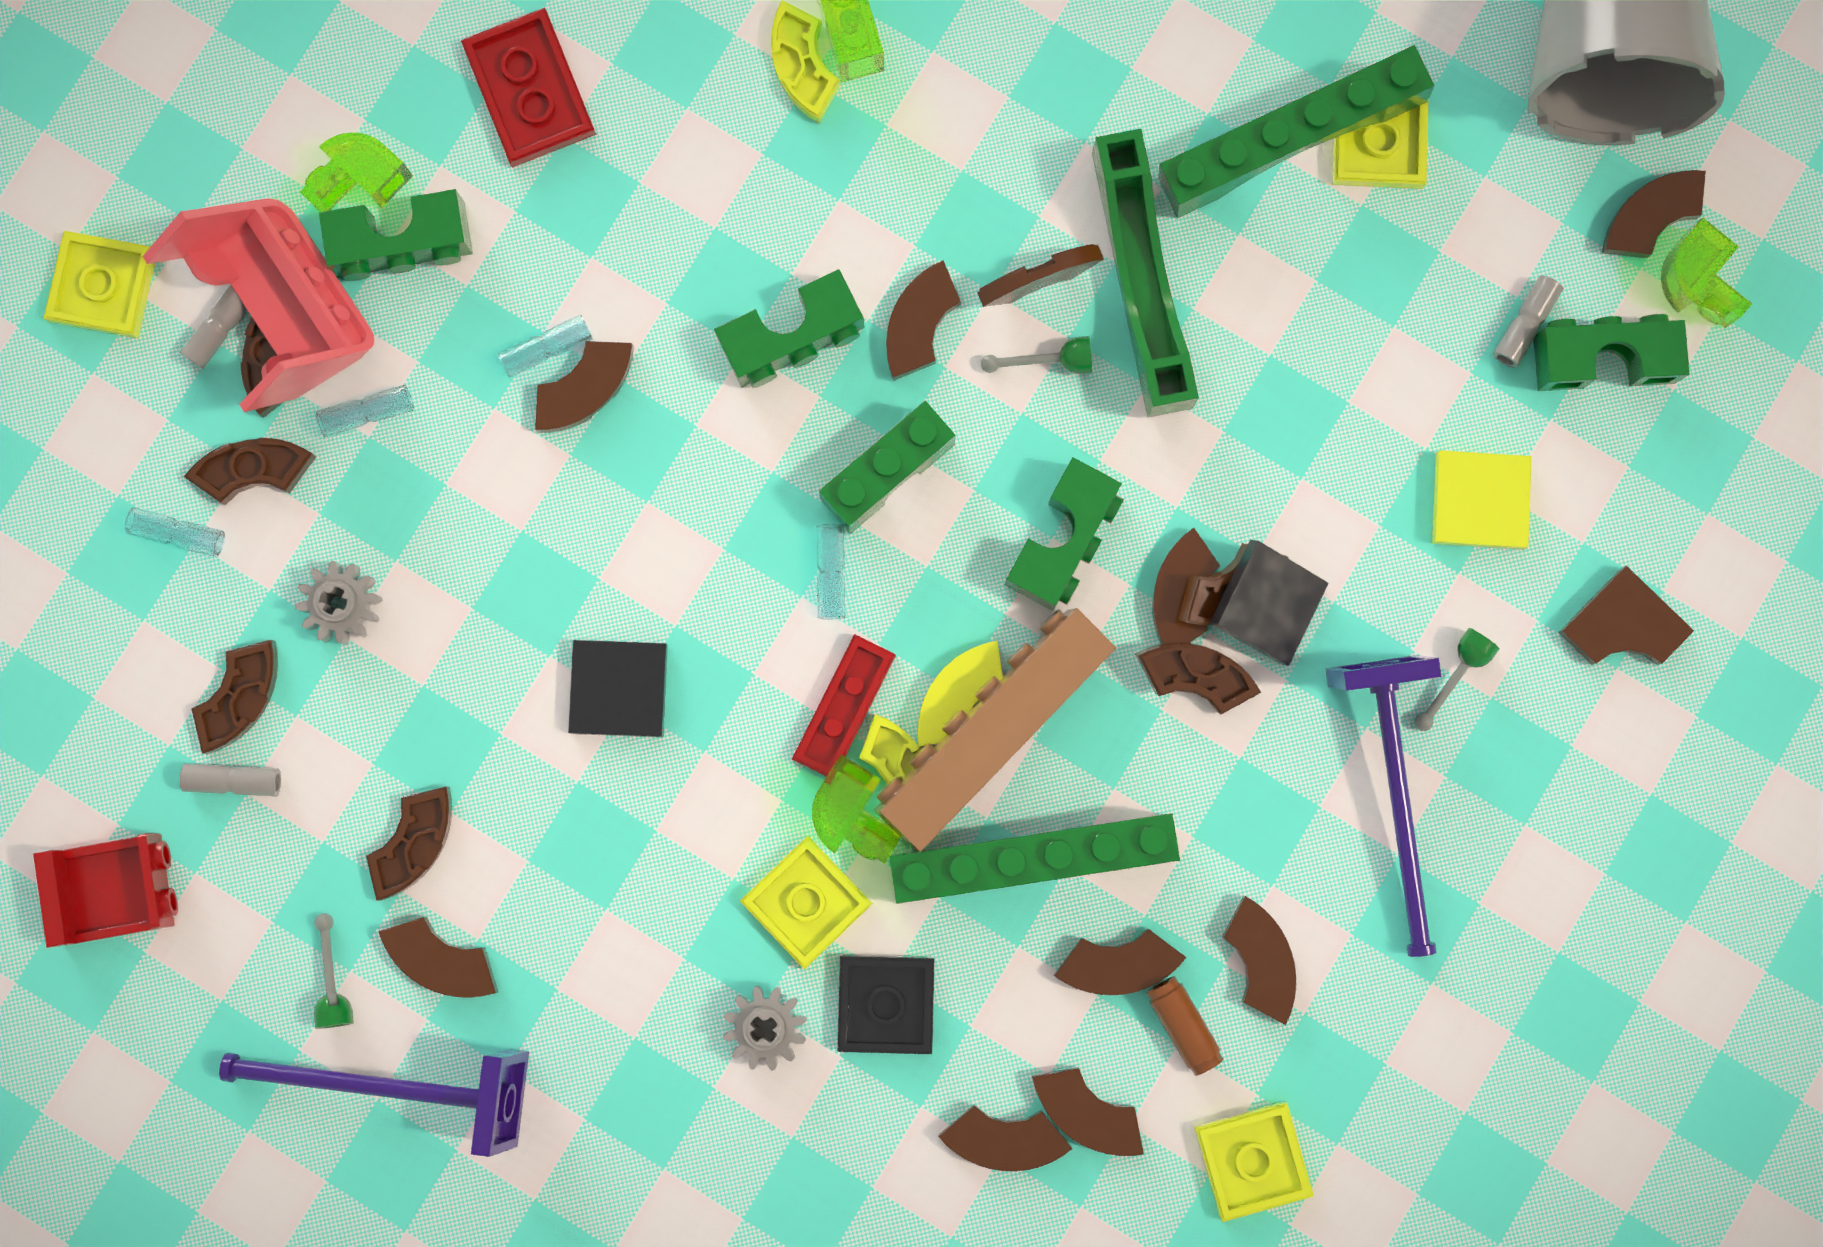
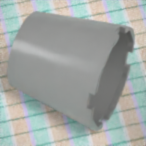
[1528,0,1725,145]

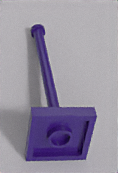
[1325,655,1442,957]
[219,1049,529,1157]

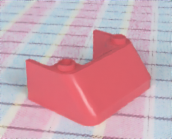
[142,198,374,412]

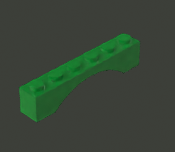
[1158,45,1435,219]
[1092,128,1199,418]
[889,813,1180,904]

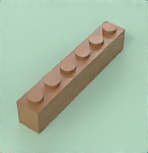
[873,608,1116,852]

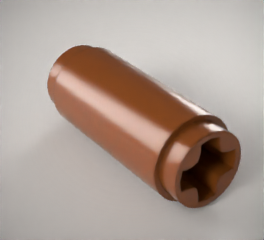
[1146,976,1223,1076]

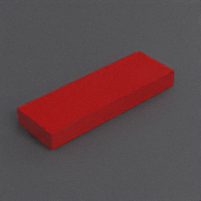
[792,634,896,780]

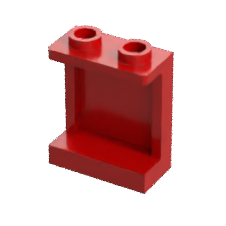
[33,833,178,948]

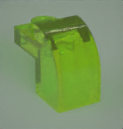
[300,132,413,212]
[1661,218,1752,328]
[812,754,901,864]

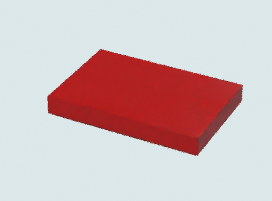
[461,7,597,168]

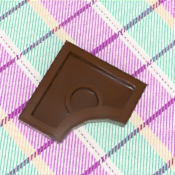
[1558,565,1694,665]

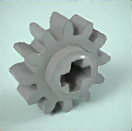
[295,561,383,645]
[723,986,807,1071]

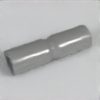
[1493,275,1564,368]
[180,285,247,369]
[180,764,281,797]

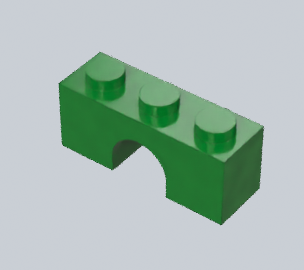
[319,189,473,281]
[714,269,865,388]
[1534,314,1690,391]
[818,400,956,534]
[1004,457,1124,611]

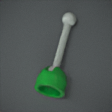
[981,336,1092,374]
[1415,628,1500,731]
[314,913,354,1029]

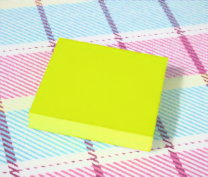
[1332,99,1429,189]
[43,231,155,339]
[1432,450,1532,550]
[740,836,873,970]
[1194,1101,1314,1222]

